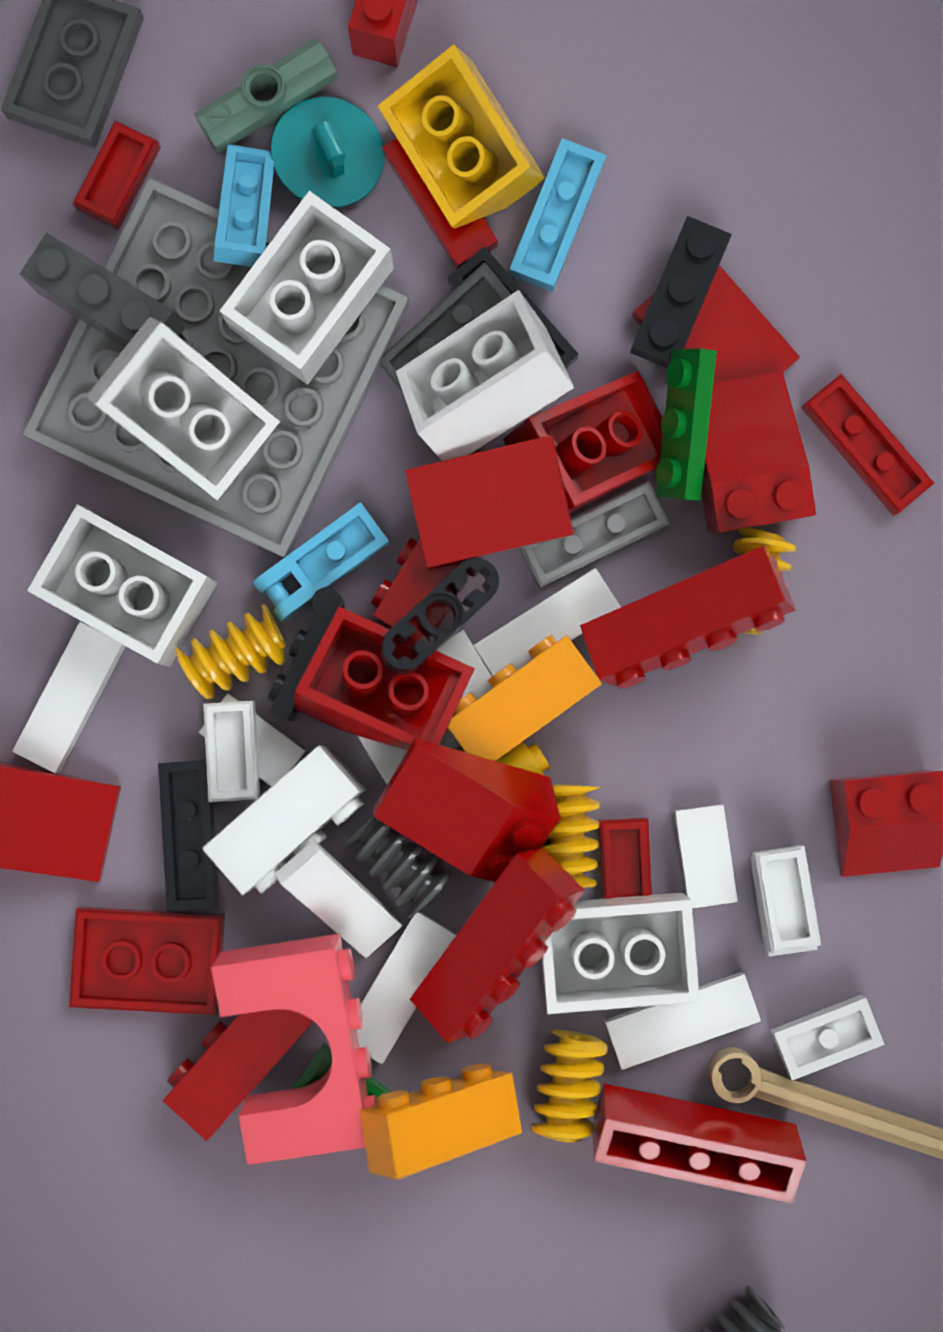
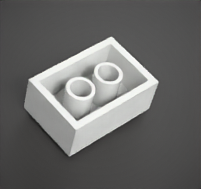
[220,191,394,385]
[396,290,574,461]
[86,317,280,500]
[27,504,218,667]
[202,746,367,895]
[541,892,700,1014]

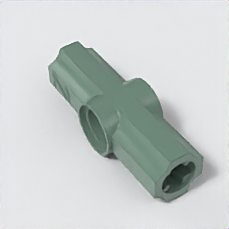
[194,38,338,154]

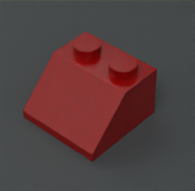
[830,770,943,877]

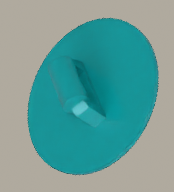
[271,97,385,208]

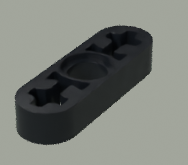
[380,558,499,674]

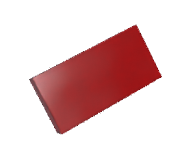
[72,121,161,230]
[599,818,652,899]

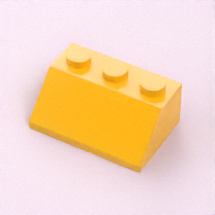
[377,44,546,228]

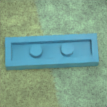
[509,138,607,292]
[213,144,274,267]

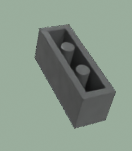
[20,232,185,347]

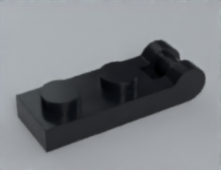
[268,587,346,721]

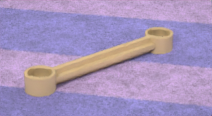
[707,1047,943,1160]

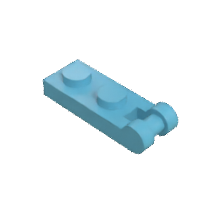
[253,502,390,623]

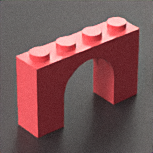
[211,934,378,1165]

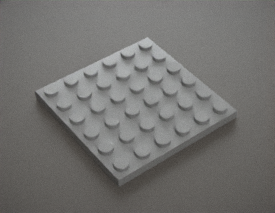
[22,177,410,558]

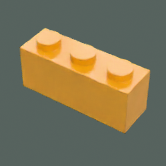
[448,634,602,761]
[359,1063,522,1180]

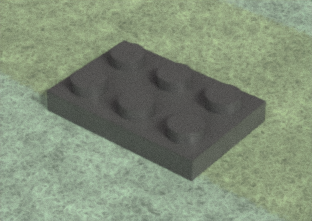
[1,0,144,148]

